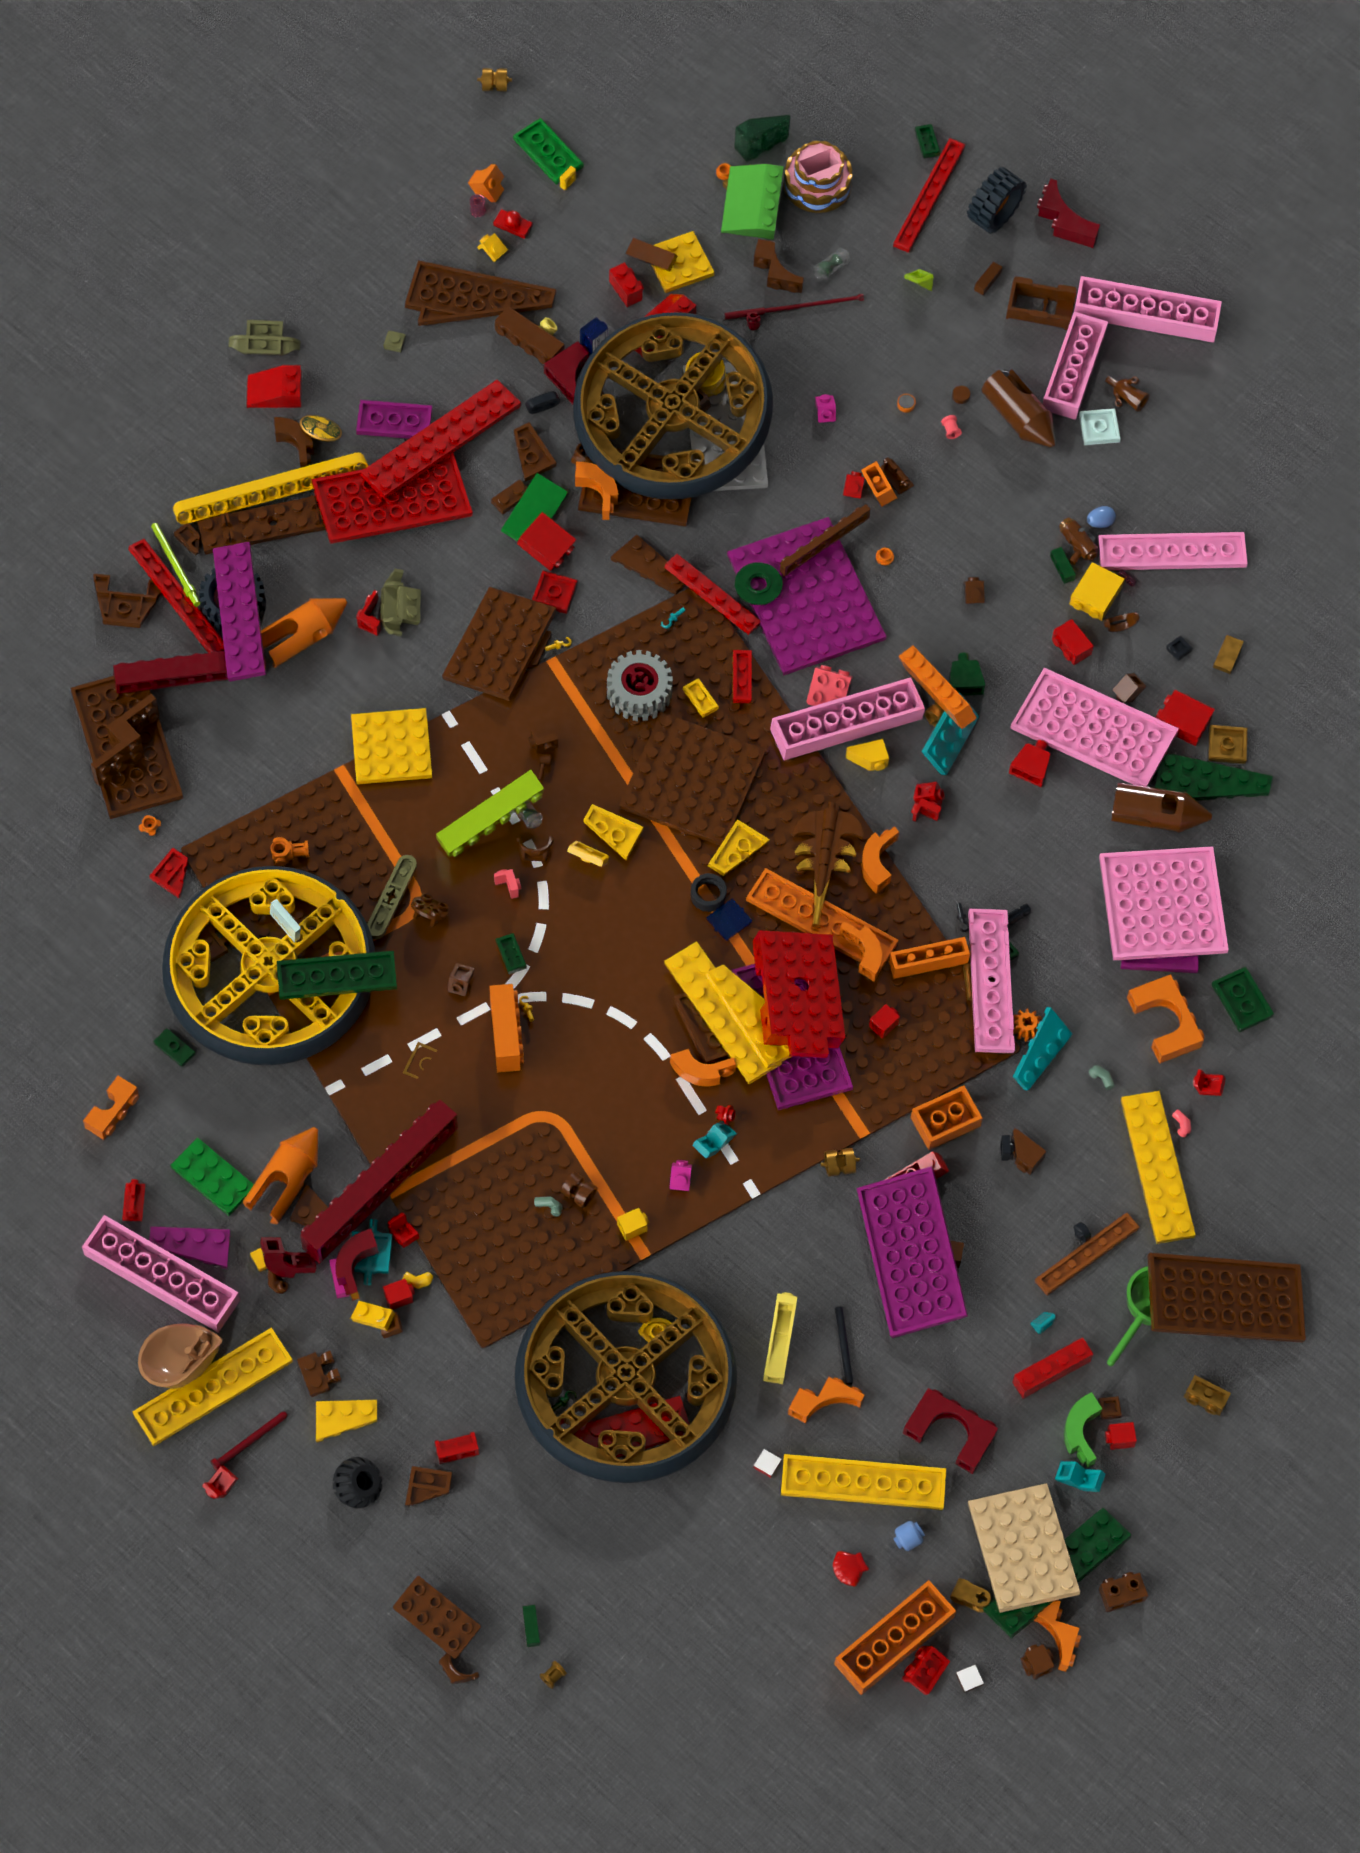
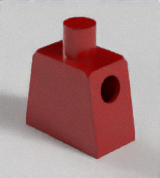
[1009,740,1051,787]

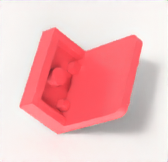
[806,665,853,706]

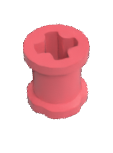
[941,415,962,439]

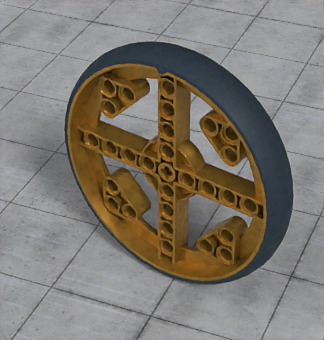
[573,312,773,499]
[515,1271,737,1483]

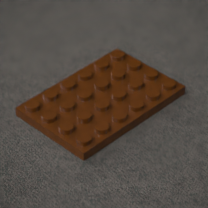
[578,449,698,527]
[442,587,557,701]

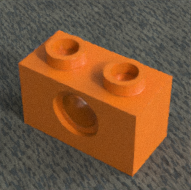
[861,461,897,507]

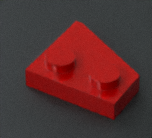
[149,848,189,898]

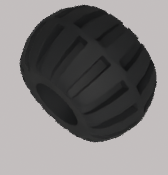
[332,1457,383,1508]

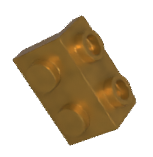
[1183,1375,1231,1416]

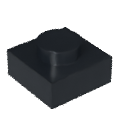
[1000,1135,1014,1161]

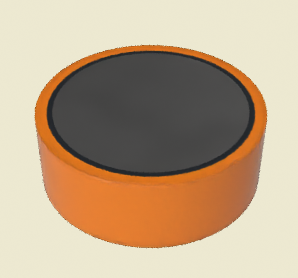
[897,394,916,412]

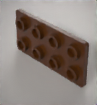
[393,1576,481,1659]

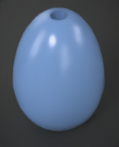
[1087,506,1116,528]

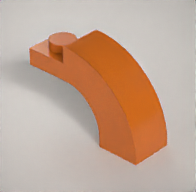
[839,921,882,982]
[670,1049,736,1086]

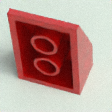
[247,365,302,408]

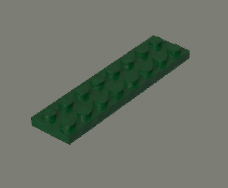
[983,1508,1131,1639]

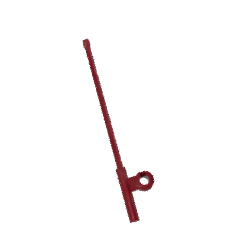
[724,293,864,330]

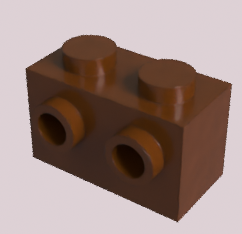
[1099,1572,1148,1612]

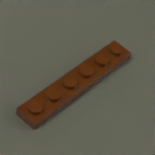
[780,504,871,577]

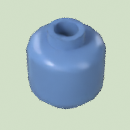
[893,1521,925,1551]

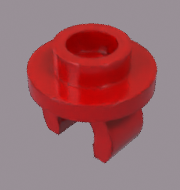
[715,1105,736,1125]

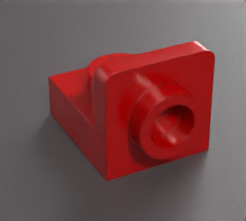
[913,782,945,807]

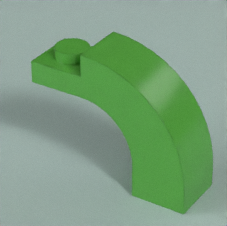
[1064,1392,1102,1468]

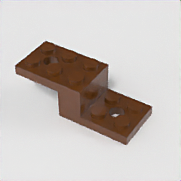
[91,694,160,786]

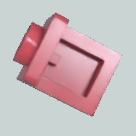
[494,869,521,899]

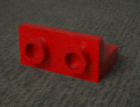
[902,1646,950,1695]

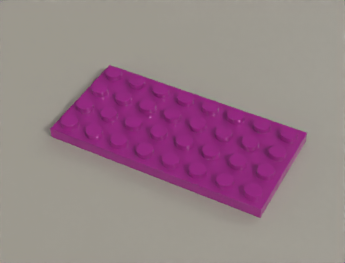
[732,964,853,1110]
[857,1166,968,1338]

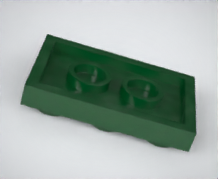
[1211,966,1274,1032]

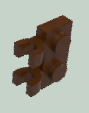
[297,1351,341,1397]

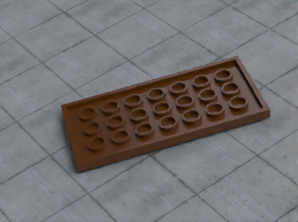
[70,676,184,819]
[1147,1253,1306,1343]

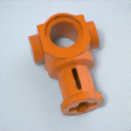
[271,837,309,866]

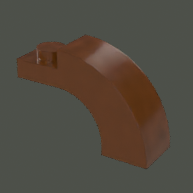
[274,417,314,468]

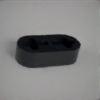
[525,391,560,414]

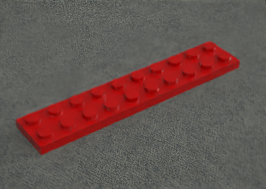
[360,380,521,499]

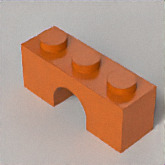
[83,1075,139,1140]

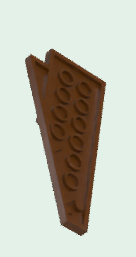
[405,260,556,326]

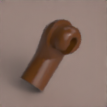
[268,1270,288,1294]

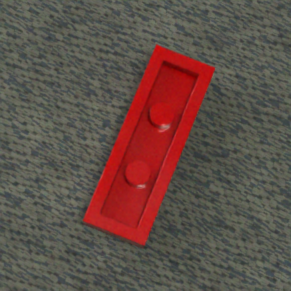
[733,650,752,703]

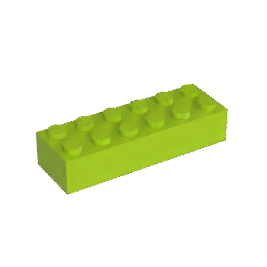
[436,770,544,857]

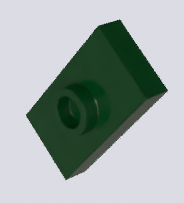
[915,124,940,159]
[495,933,527,974]
[153,1028,195,1067]

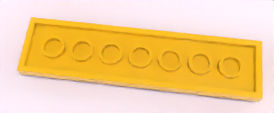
[664,941,782,1084]
[1121,1091,1196,1244]
[132,1327,293,1447]
[781,1454,946,1510]

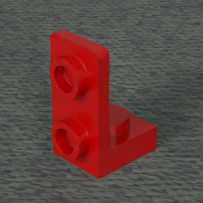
[356,590,381,636]

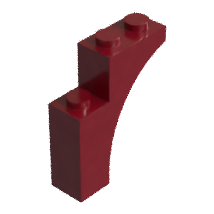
[1037,178,1100,248]

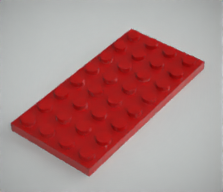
[312,453,473,544]

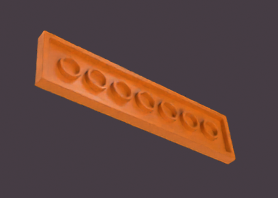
[746,868,898,973]

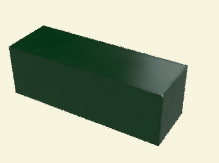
[1050,547,1076,584]
[522,1605,540,1647]

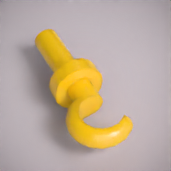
[545,637,572,651]
[519,996,534,1022]

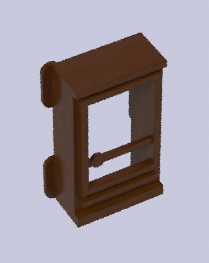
[1006,276,1077,330]

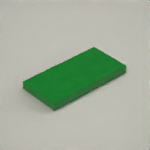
[513,118,584,185]
[501,473,568,541]

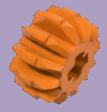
[1013,1008,1042,1042]

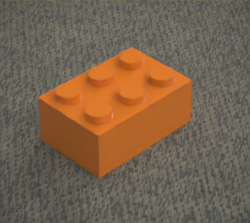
[911,1086,983,1150]

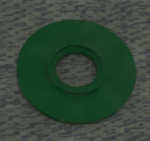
[735,562,783,605]

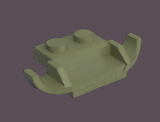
[228,320,301,356]
[380,568,421,636]

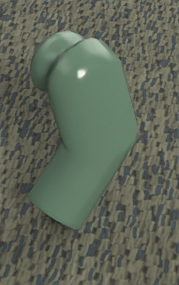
[1089,1065,1115,1090]
[534,1197,563,1216]

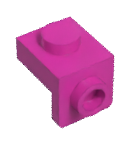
[815,394,836,423]
[670,1160,692,1191]

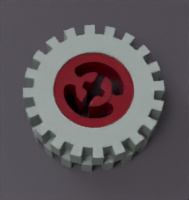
[607,650,673,721]

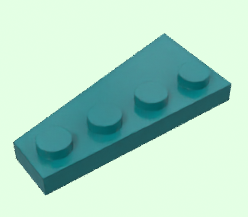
[1013,1007,1073,1090]

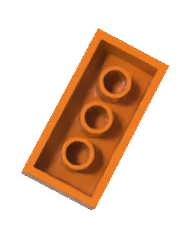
[490,984,524,1073]

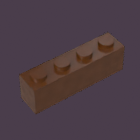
[495,306,565,365]

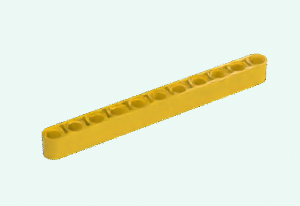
[173,452,369,524]

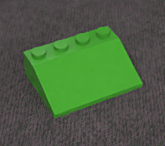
[721,164,784,240]

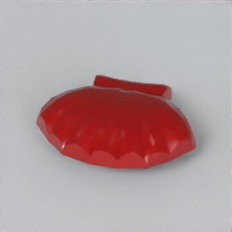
[832,1551,869,1587]

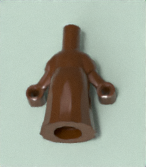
[1105,376,1150,412]

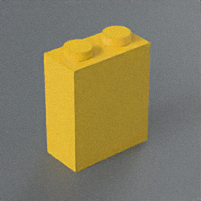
[1069,562,1124,621]

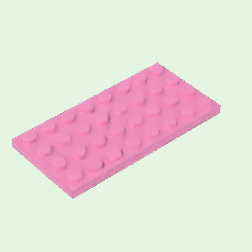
[1010,668,1179,787]

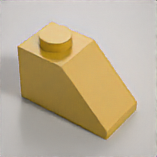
[846,739,889,771]

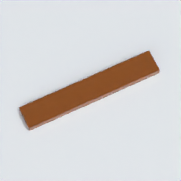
[1035,1213,1139,1296]

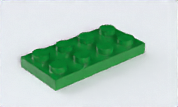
[170,1137,254,1216]

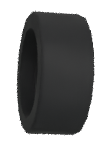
[690,873,727,912]

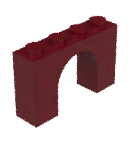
[903,1388,998,1474]

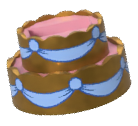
[783,141,852,213]

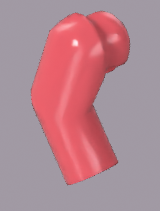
[1172,1109,1191,1138]

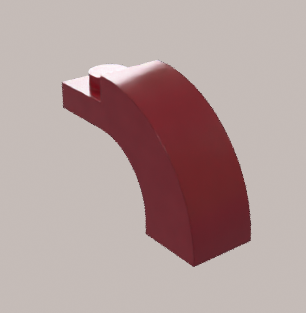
[260,1237,317,1278]

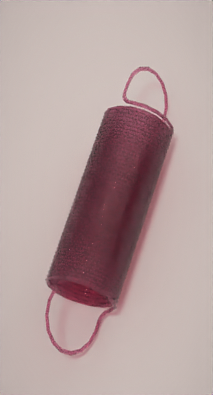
[1118,569,1137,588]

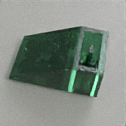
[734,115,790,162]

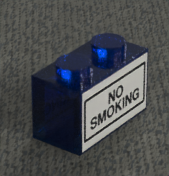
[580,317,608,357]

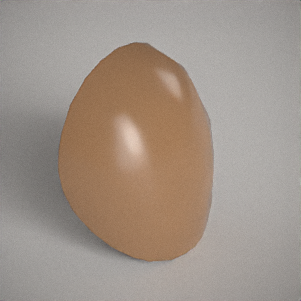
[138,1324,223,1389]

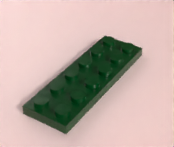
[277,951,397,1000]

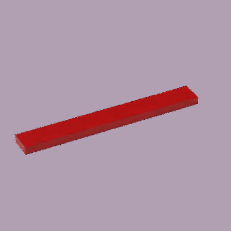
[893,138,966,253]
[128,539,225,653]

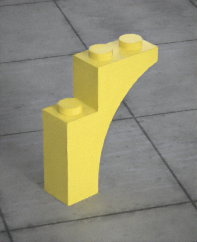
[763,1292,797,1384]

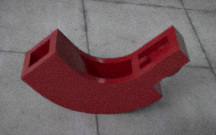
[335,1229,379,1301]

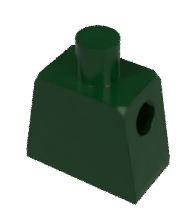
[949,652,985,696]

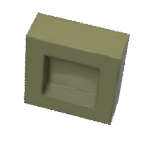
[383,330,406,353]

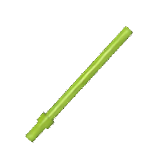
[151,523,201,607]

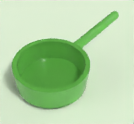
[1107,1266,1151,1366]

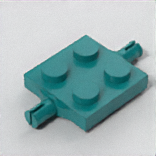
[352,1219,392,1286]

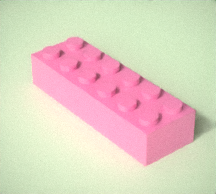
[1043,312,1108,420]

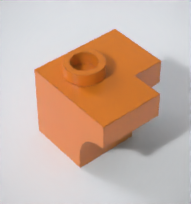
[468,164,504,202]

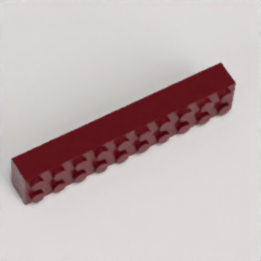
[300,1100,458,1264]

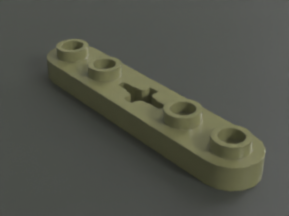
[367,855,417,939]

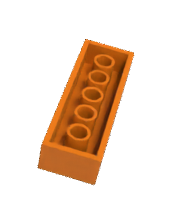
[834,1580,956,1695]

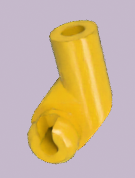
[402,1271,433,1289]

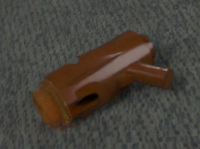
[1059,517,1099,565]

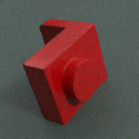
[843,471,865,499]
[911,798,942,822]
[1193,1069,1226,1096]
[388,1212,420,1248]
[202,1466,238,1499]

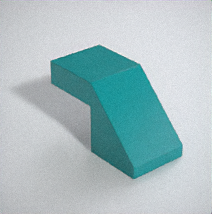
[692,1121,737,1158]
[1055,1461,1106,1492]

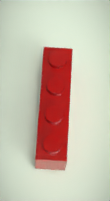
[1012,1337,1093,1399]

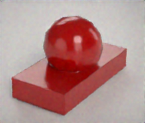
[493,209,533,239]

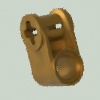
[950,1578,991,1613]

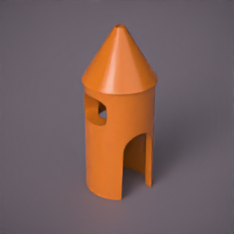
[261,598,347,668]
[243,1127,318,1225]

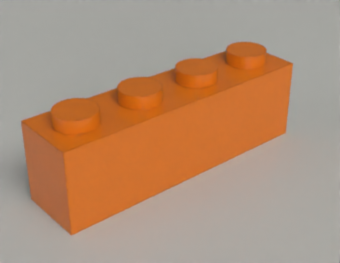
[889,937,970,979]

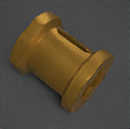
[539,1661,567,1689]

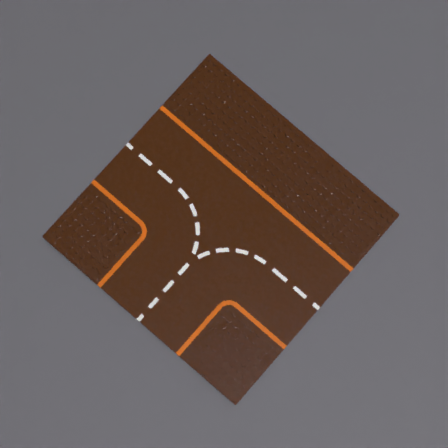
[181,588,1020,1348]

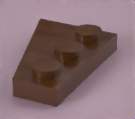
[514,422,556,482]

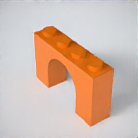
[1127,974,1205,1064]

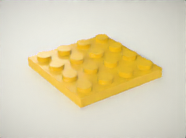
[351,708,432,784]

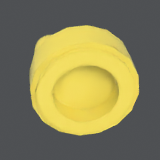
[539,317,557,335]

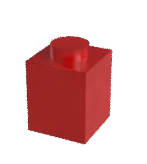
[869,1004,900,1039]
[383,1278,415,1310]
[1105,1422,1137,1450]

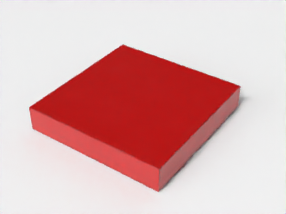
[532,570,578,614]

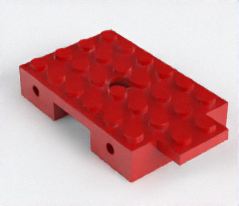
[752,930,845,1058]

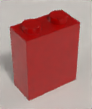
[517,512,576,571]
[1155,690,1215,746]

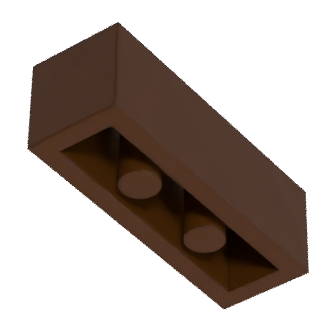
[974,261,1003,295]

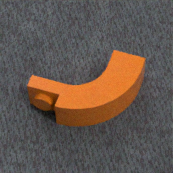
[575,462,618,520]
[861,826,899,894]

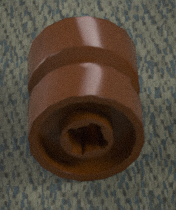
[560,1172,598,1208]

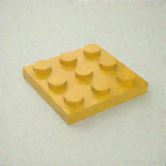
[651,231,714,293]

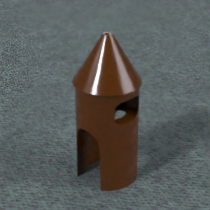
[982,369,1056,448]
[1111,783,1212,833]

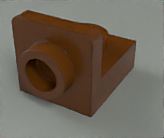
[448,963,475,996]

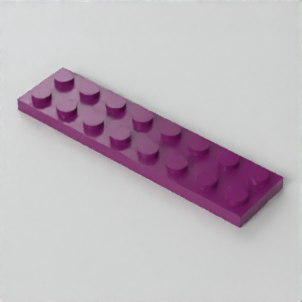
[213,542,266,682]

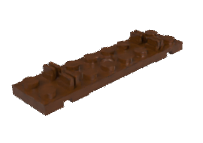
[197,495,326,555]

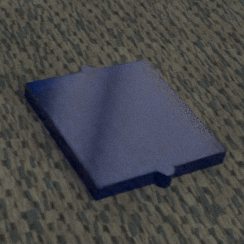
[706,899,752,941]

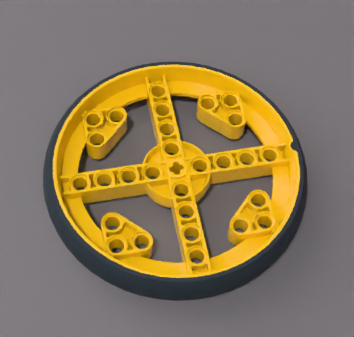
[162,866,375,1065]

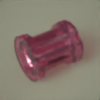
[470,194,486,218]

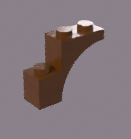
[753,239,804,293]

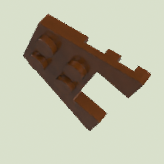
[93,574,162,628]

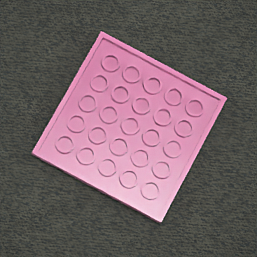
[1099,847,1228,961]

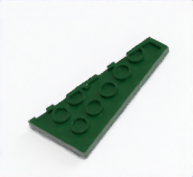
[1154,753,1273,801]

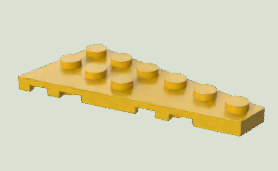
[706,965,793,1069]

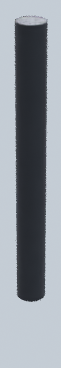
[835,1306,854,1385]

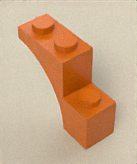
[788,1377,865,1423]
[1034,1600,1081,1672]

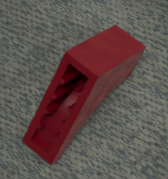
[544,341,589,405]

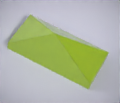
[904,269,934,291]

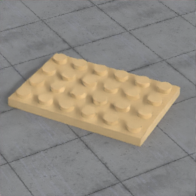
[968,1483,1080,1613]

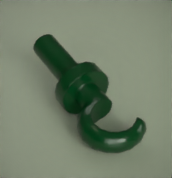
[551,1390,577,1412]

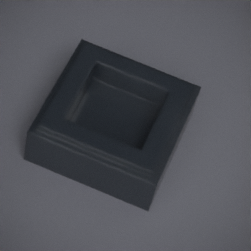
[1166,635,1193,661]

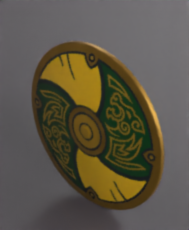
[300,415,342,442]

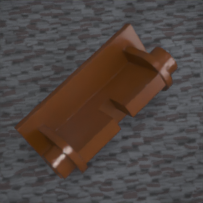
[881,457,914,495]

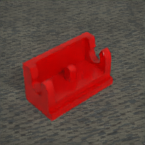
[434,1432,479,1464]

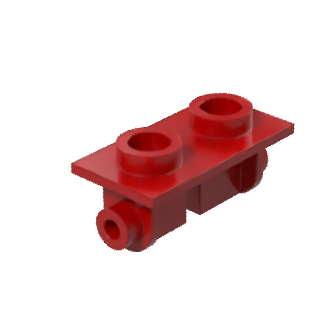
[122,1179,146,1222]

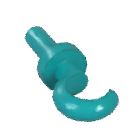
[661,607,686,629]

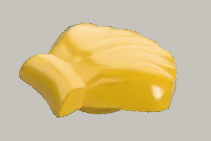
[638,1318,672,1343]

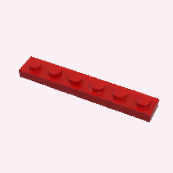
[664,554,761,635]

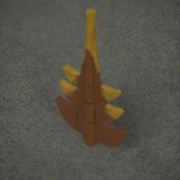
[793,802,863,928]

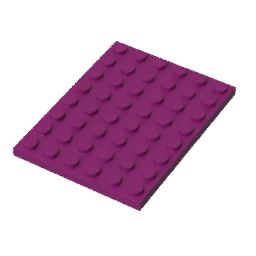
[727,517,886,676]

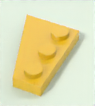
[584,804,643,861]
[708,819,770,876]
[316,1400,377,1443]

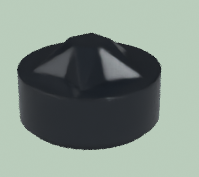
[1073,1222,1091,1243]

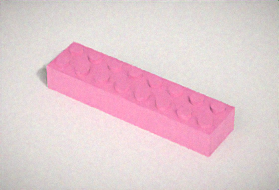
[1074,276,1222,343]
[770,677,925,760]
[82,1215,240,1333]

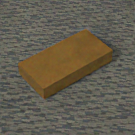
[1213,635,1244,674]

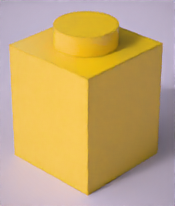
[617,1208,649,1241]

